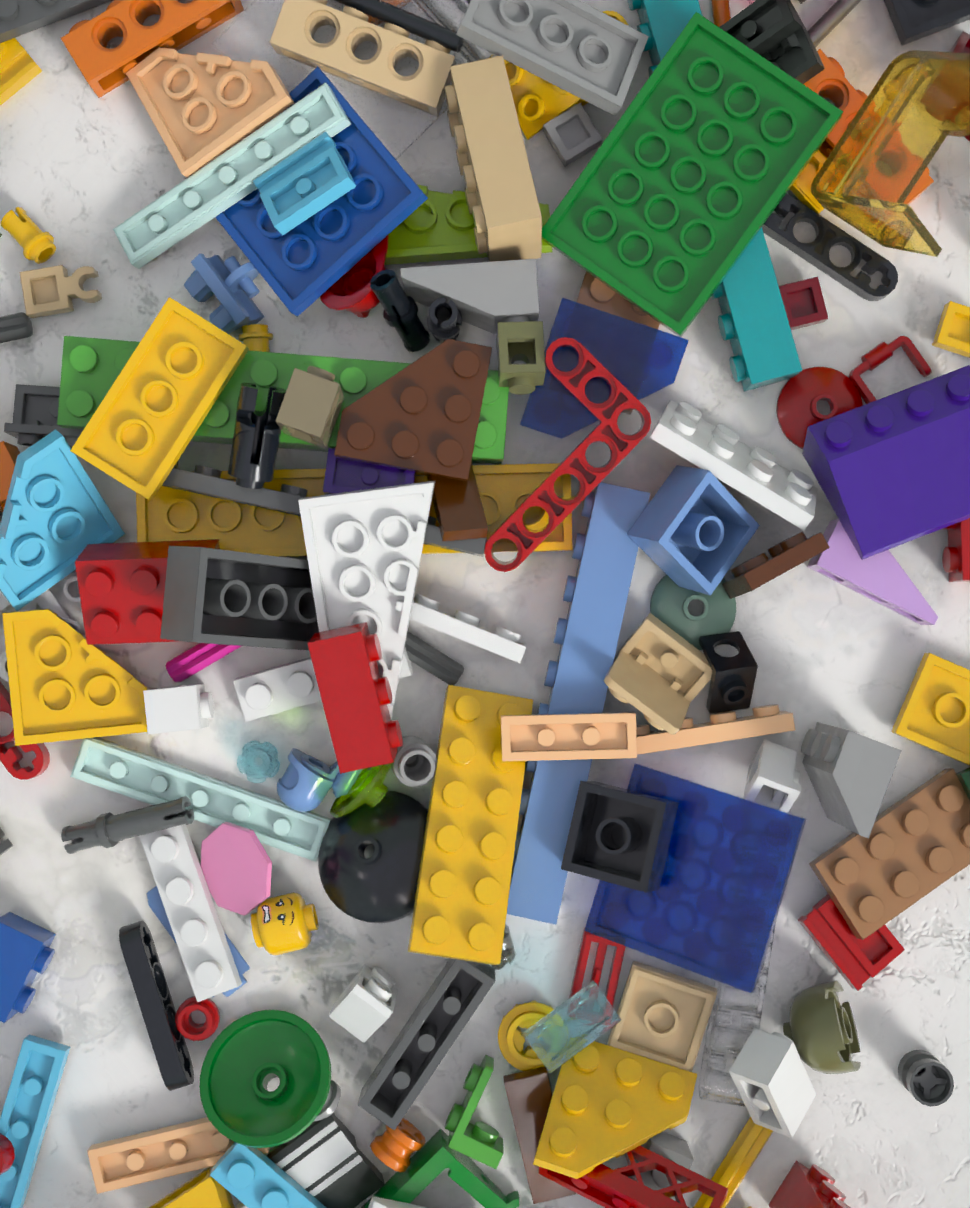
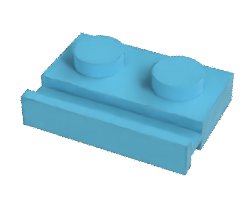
[253,132,356,235]

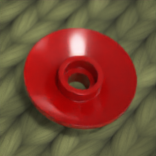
[776,367,863,449]

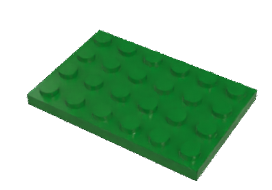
[542,12,843,338]

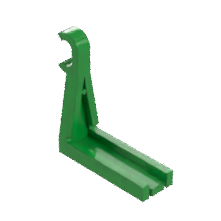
[361,1129,520,1208]

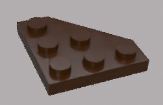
[334,339,493,481]

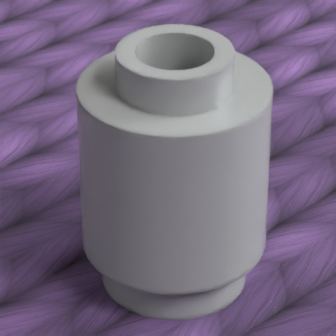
[389,736,437,787]

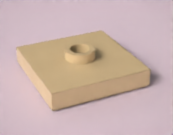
[607,961,717,1072]

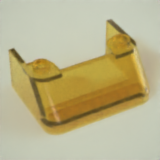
[811,50,970,257]

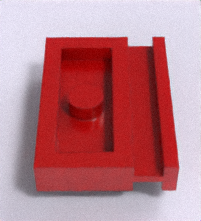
[798,894,905,991]

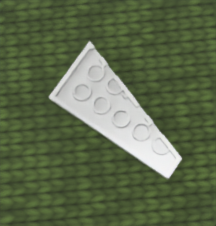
[298,481,435,719]

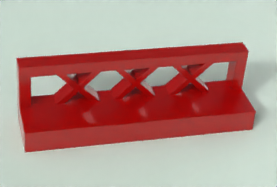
[539,1146,728,1208]

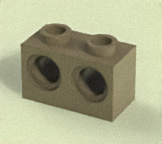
[275,366,345,449]

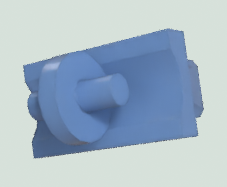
[184,254,264,334]

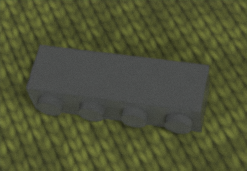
[357,958,496,1131]

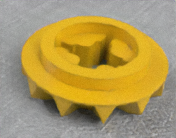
[498,1000,568,1071]

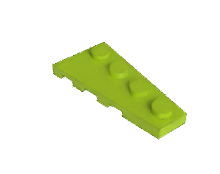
[384,185,552,265]

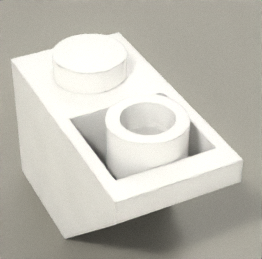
[329,964,399,1043]

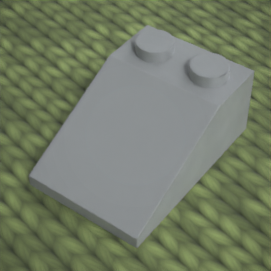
[400,259,540,334]

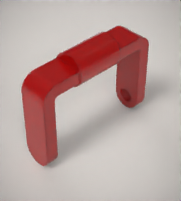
[849,336,932,404]

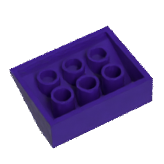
[802,365,970,560]

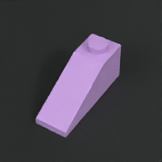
[807,519,938,625]

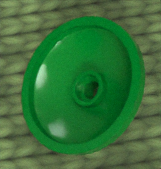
[199,1010,331,1148]

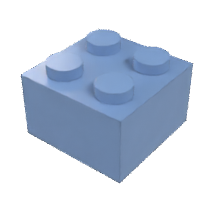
[627,465,760,595]

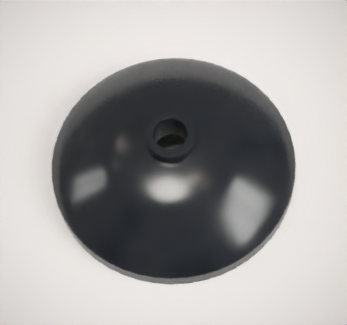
[318,790,428,923]

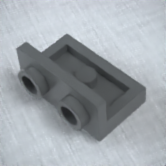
[4,384,84,449]

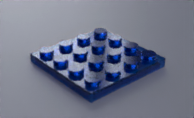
[584,763,806,994]

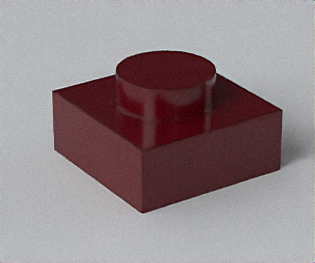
[779,277,828,330]

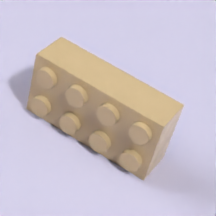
[444,55,542,262]

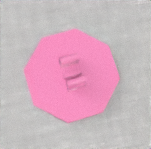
[201,822,272,916]

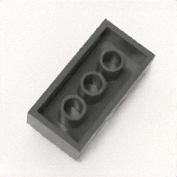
[160,546,319,650]

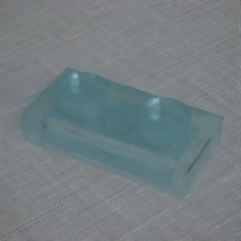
[522,981,621,1073]

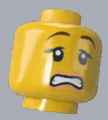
[251,892,319,956]

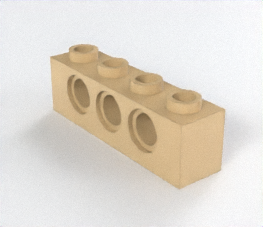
[270,0,456,117]

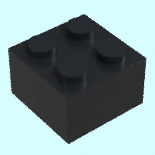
[561,781,679,893]

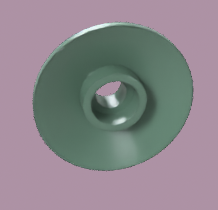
[650,574,737,651]

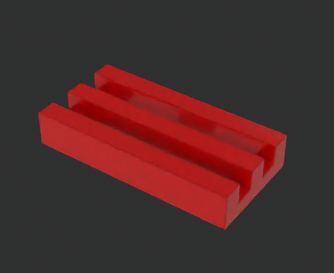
[566,928,627,1025]

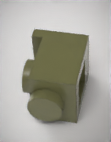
[496,321,546,395]

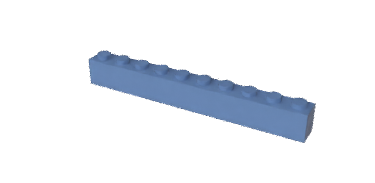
[507,482,650,925]

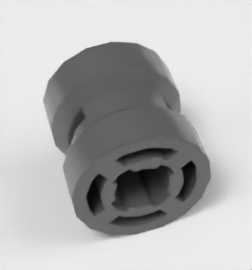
[898,1050,954,1107]

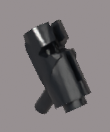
[228,382,286,489]

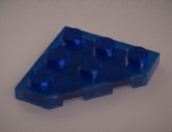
[520,298,689,439]

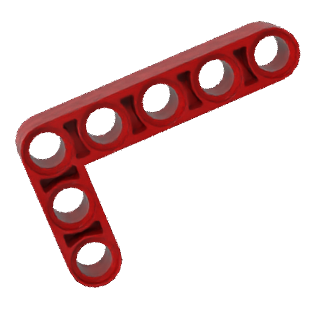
[484,337,651,572]

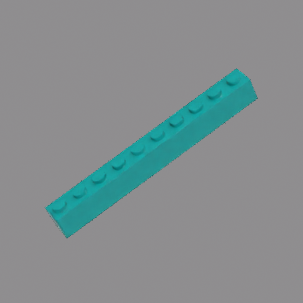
[627,0,802,392]

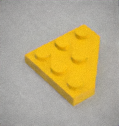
[2,609,147,746]
[533,1033,697,1179]

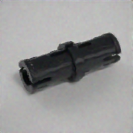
[370,269,430,352]
[427,297,462,342]

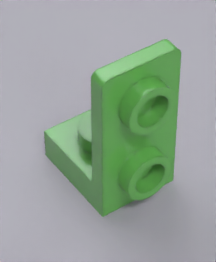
[444,1054,504,1169]

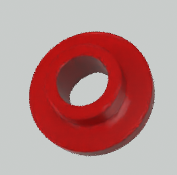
[175,996,220,1041]

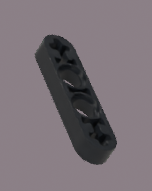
[762,193,898,301]
[119,921,194,1091]

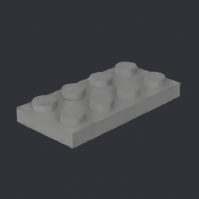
[456,0,649,116]

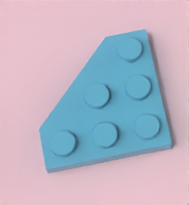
[0,429,125,611]

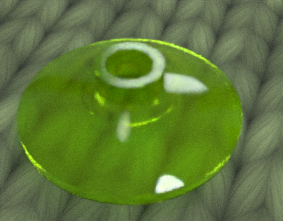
[330,763,392,818]

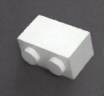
[729,1028,816,1138]

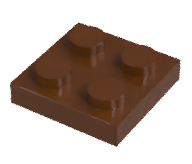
[722,531,830,599]

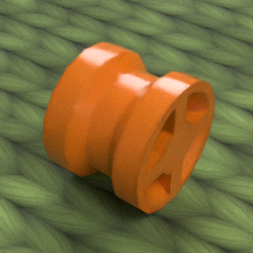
[370,1118,426,1173]

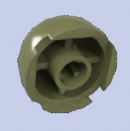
[783,980,861,1074]

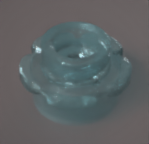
[237,740,280,783]

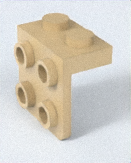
[604,613,712,735]

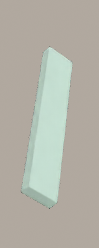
[113,83,351,269]
[70,737,331,862]

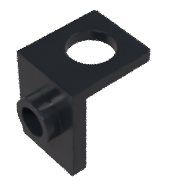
[699,631,758,714]

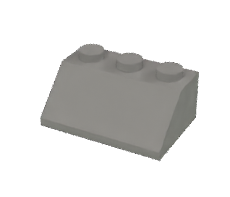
[801,722,902,839]

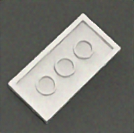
[650,400,818,530]

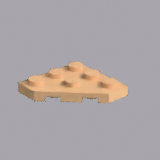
[126,47,294,178]

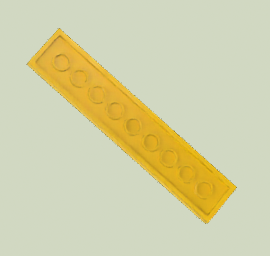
[136,463,573,557]

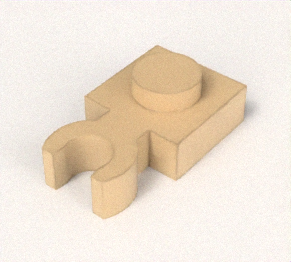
[19,265,102,318]

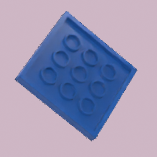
[216,67,428,317]

